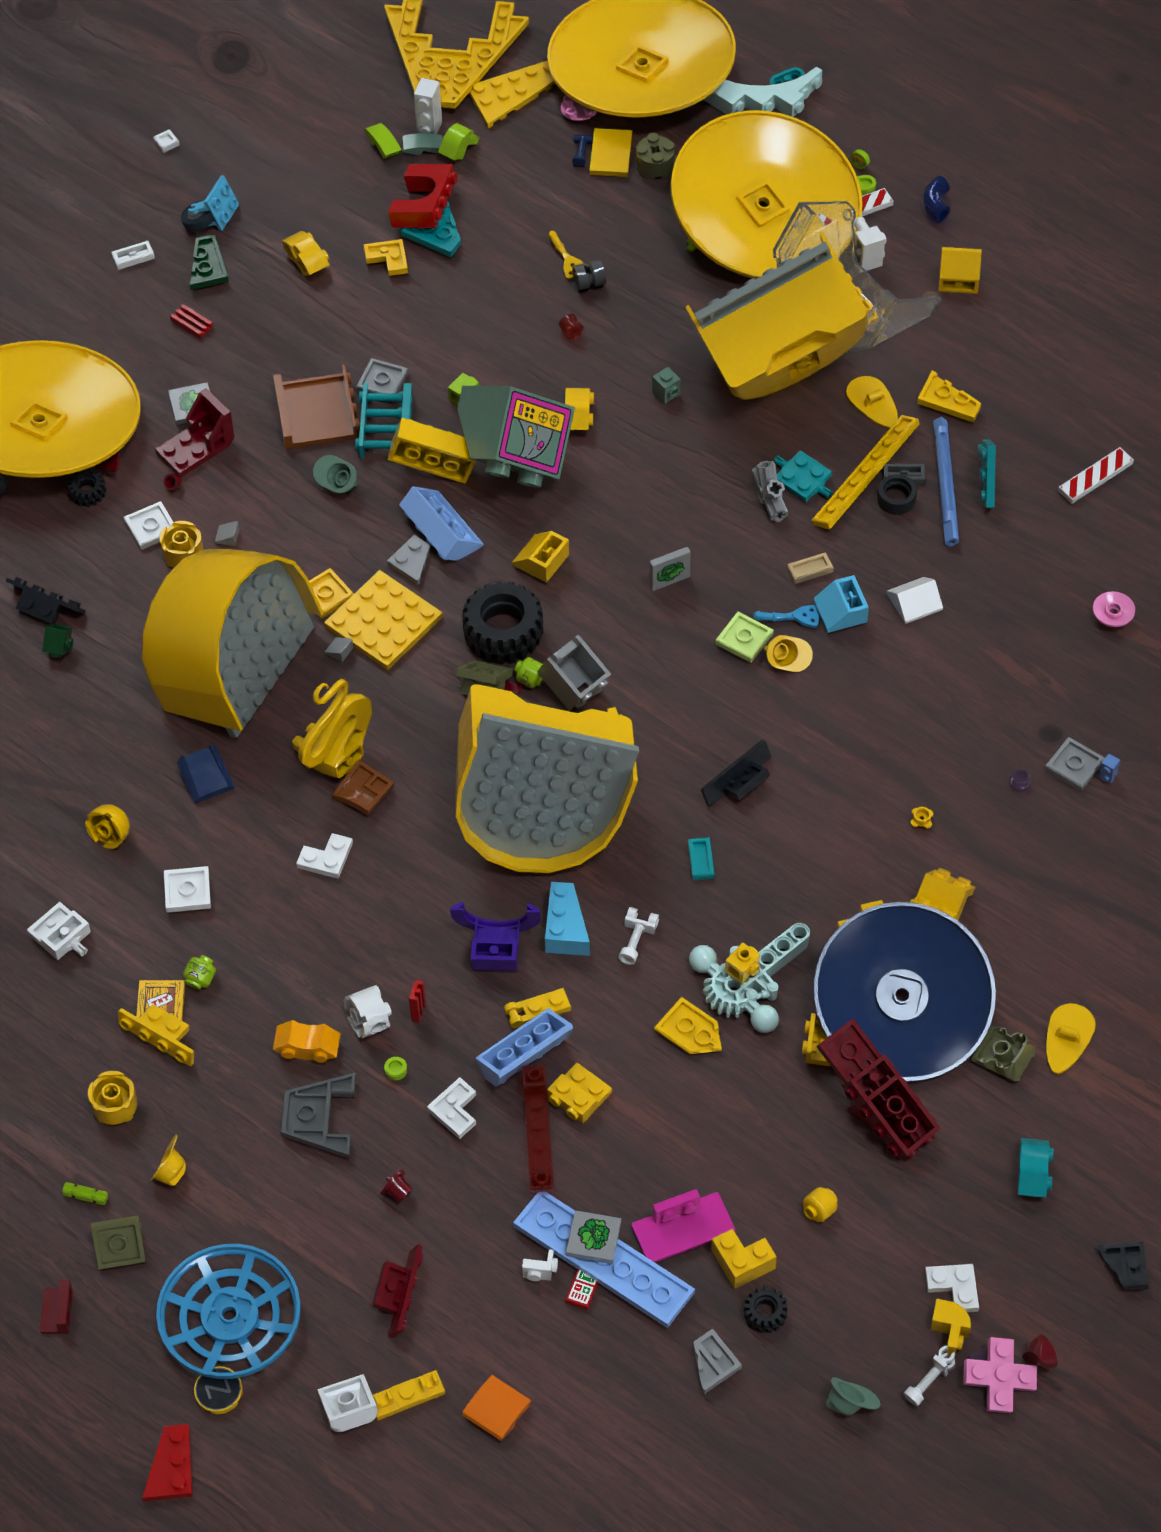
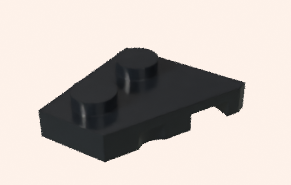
[1098,1241,1149,1291]

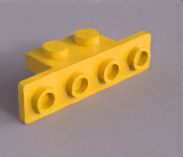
[118,1004,194,1067]

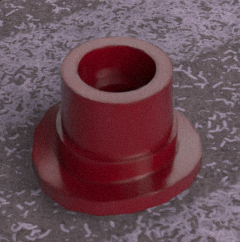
[380,1170,413,1203]

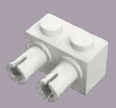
[852,217,886,273]

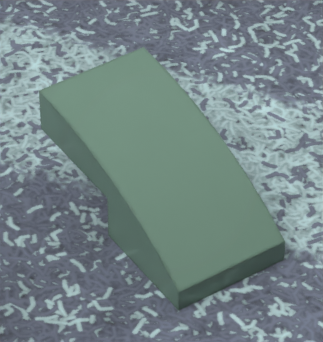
[401,133,443,156]

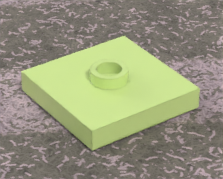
[715,612,774,663]

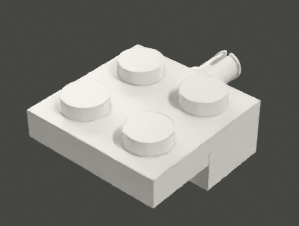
[27,902,91,960]

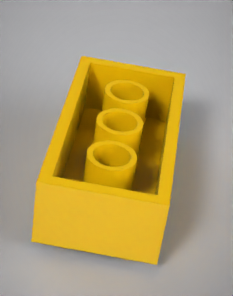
[387,418,476,484]

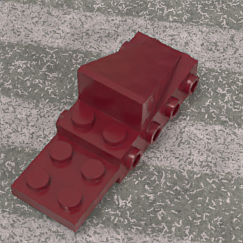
[816,1019,941,1160]

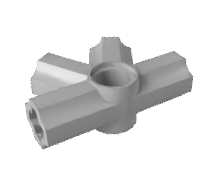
[752,461,788,522]

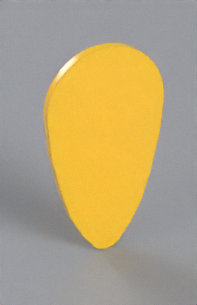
[846,376,898,429]
[1046,1003,1096,1074]

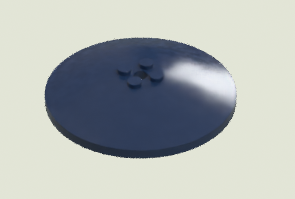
[813,902,996,1083]

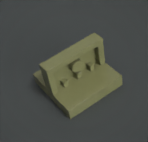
[456,660,513,695]
[91,1216,146,1270]

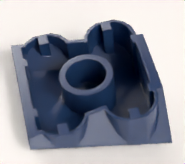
[177,745,234,803]

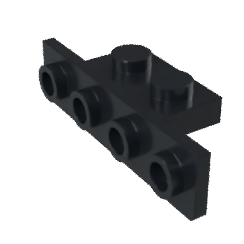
[6,577,86,624]
[701,740,772,807]

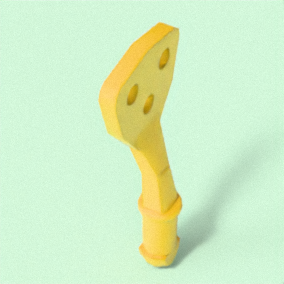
[548,231,583,280]

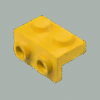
[802,1013,830,1066]

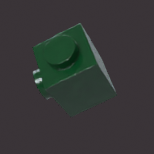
[42,624,73,658]

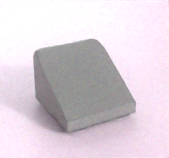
[215,521,239,546]
[324,637,354,662]

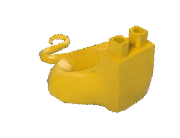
[292,679,372,778]

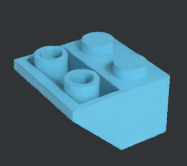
[813,575,869,633]

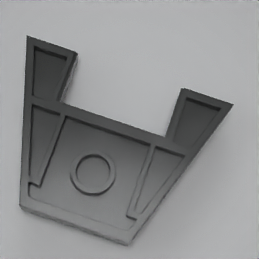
[281,1072,356,1159]

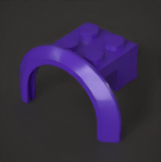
[450,902,541,971]

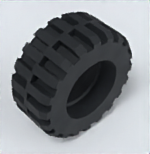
[462,581,543,663]

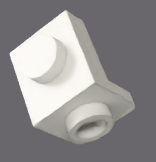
[522,1249,558,1281]

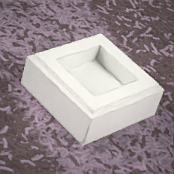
[153,129,179,153]

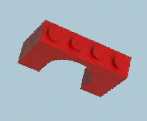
[388,164,458,228]

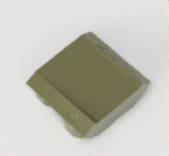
[972,1026,1036,1082]

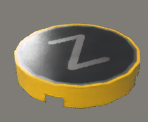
[194,1366,243,1415]

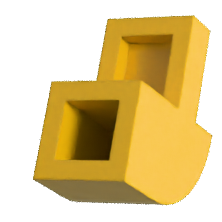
[931,1299,971,1357]

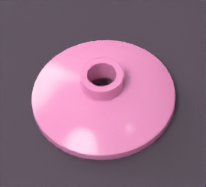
[1093,591,1135,627]

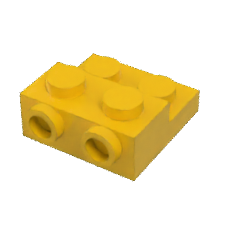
[547,1063,612,1124]

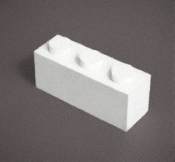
[414,78,442,134]

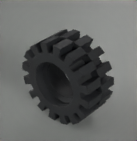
[67,468,106,507]
[744,1286,788,1333]

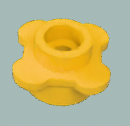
[910,807,933,829]

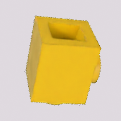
[725,942,760,984]

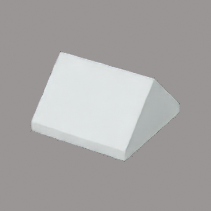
[886,577,943,624]

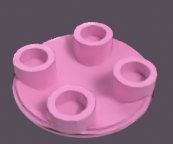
[561,95,597,121]

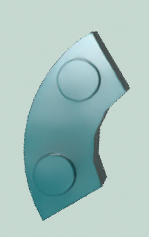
[1018,1138,1054,1198]

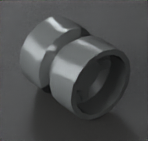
[572,259,606,290]

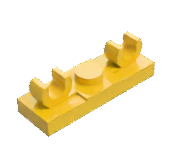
[372,1370,445,1420]

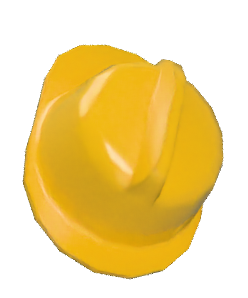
[764,635,813,672]
[149,1134,186,1186]

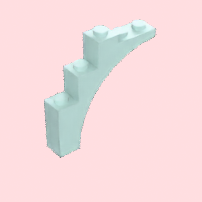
[703,67,823,117]

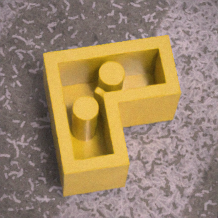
[711,1229,777,1289]

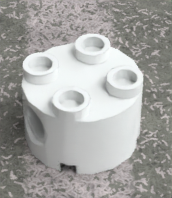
[344,985,391,1038]

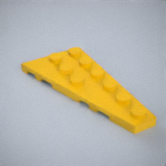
[469,61,555,129]

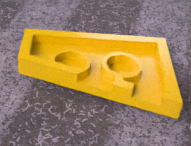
[917,370,981,423]

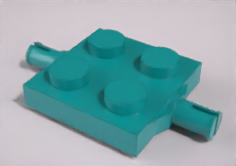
[774,450,833,502]

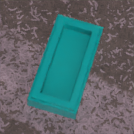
[688,837,715,881]

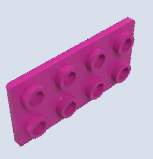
[632,1189,735,1263]

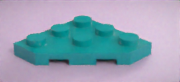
[401,201,461,257]
[977,439,996,508]

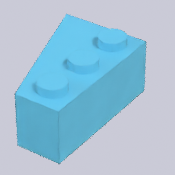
[545,882,590,956]

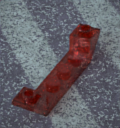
[522,1065,554,1193]

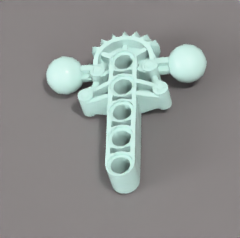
[689,923,810,1033]

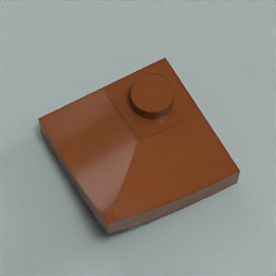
[332,760,394,816]

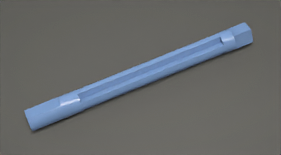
[933,417,959,547]

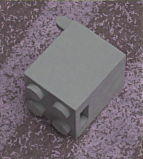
[538,635,611,711]

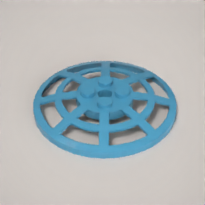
[156,1244,301,1379]

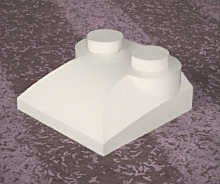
[317,1374,378,1432]

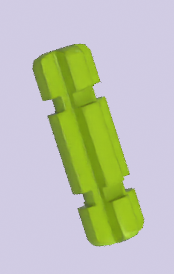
[62,1182,108,1205]

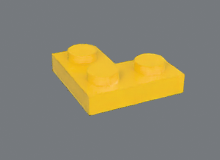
[364,239,408,276]

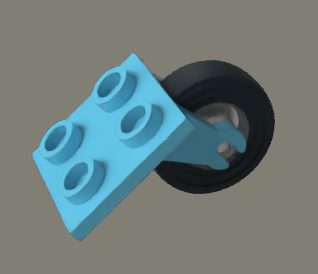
[181,175,239,231]

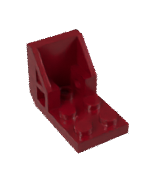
[155,388,235,477]

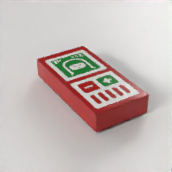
[565,1269,599,1311]

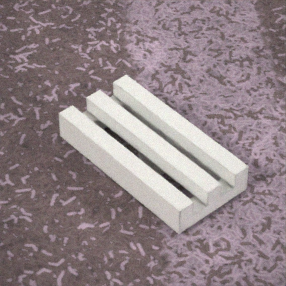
[111,241,155,270]

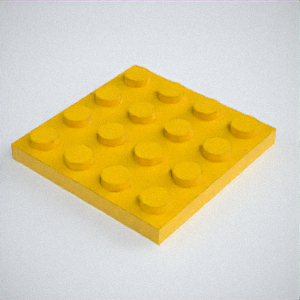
[324,570,443,671]

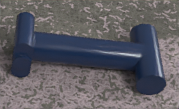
[572,134,593,167]

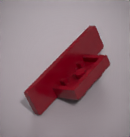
[372,1244,423,1338]

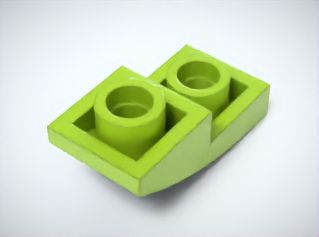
[364,123,402,159]

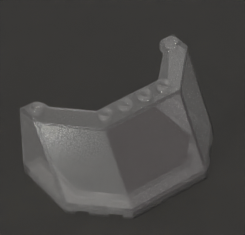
[773,201,942,353]

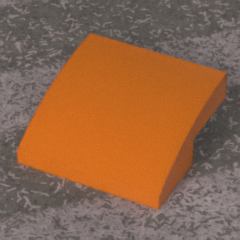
[462,1375,531,1441]

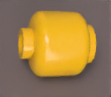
[803,1187,838,1222]

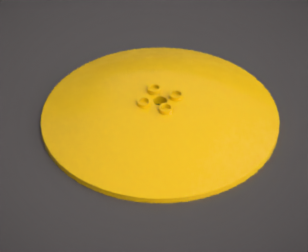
[547,0,736,117]
[670,110,862,279]
[0,341,140,478]

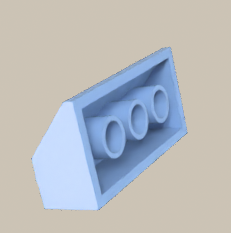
[399,486,484,561]
[475,1008,573,1087]

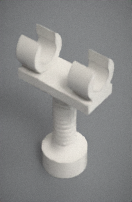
[618,907,659,965]
[903,1346,955,1407]

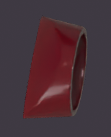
[1022,1334,1058,1369]

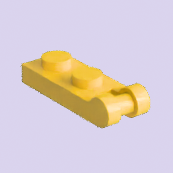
[504,988,571,1028]

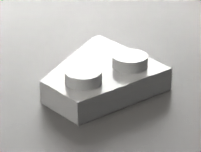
[387,535,430,585]
[693,1329,742,1394]

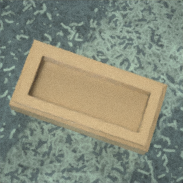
[787,552,834,584]

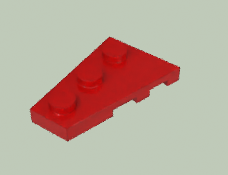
[142,1424,193,1502]

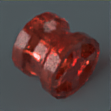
[559,314,583,339]

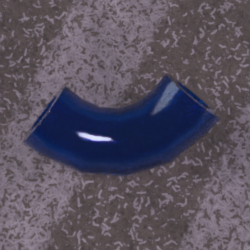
[923,176,950,223]

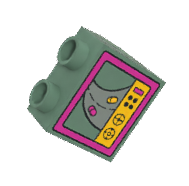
[457,386,575,488]

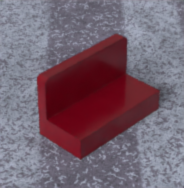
[40,1280,73,1334]

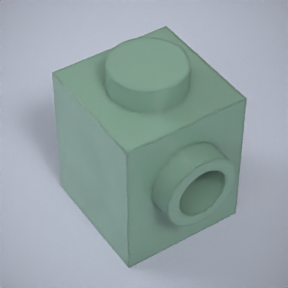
[652,367,681,404]

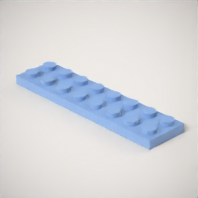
[513,1189,695,1328]

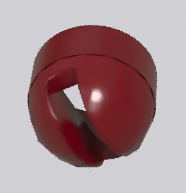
[164,474,182,490]

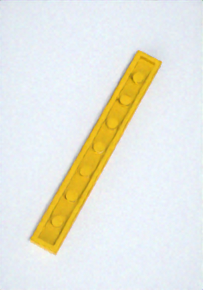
[812,415,920,530]

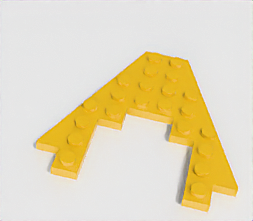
[384,0,529,109]

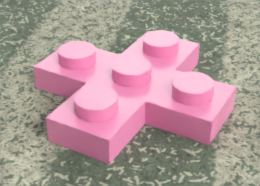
[964,1337,1037,1414]

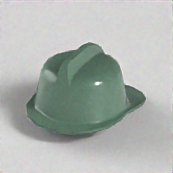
[313,455,358,493]
[826,1377,881,1416]

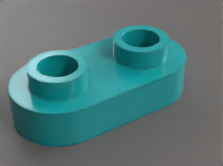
[770,67,805,85]

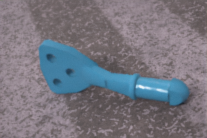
[753,605,819,628]

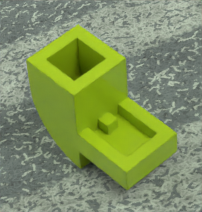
[438,123,479,160]

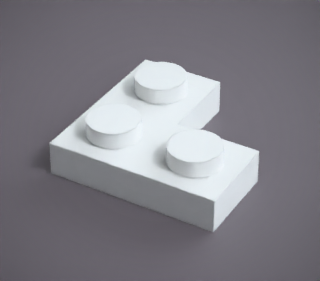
[296,833,353,879]
[427,1077,476,1139]
[925,1264,979,1312]

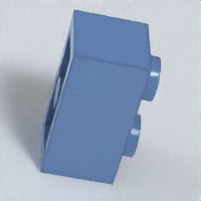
[1099,754,1120,784]

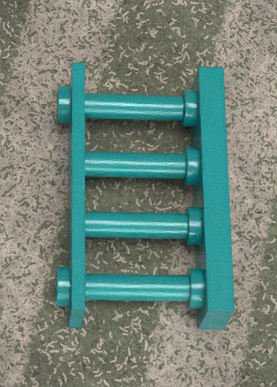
[355,383,413,459]

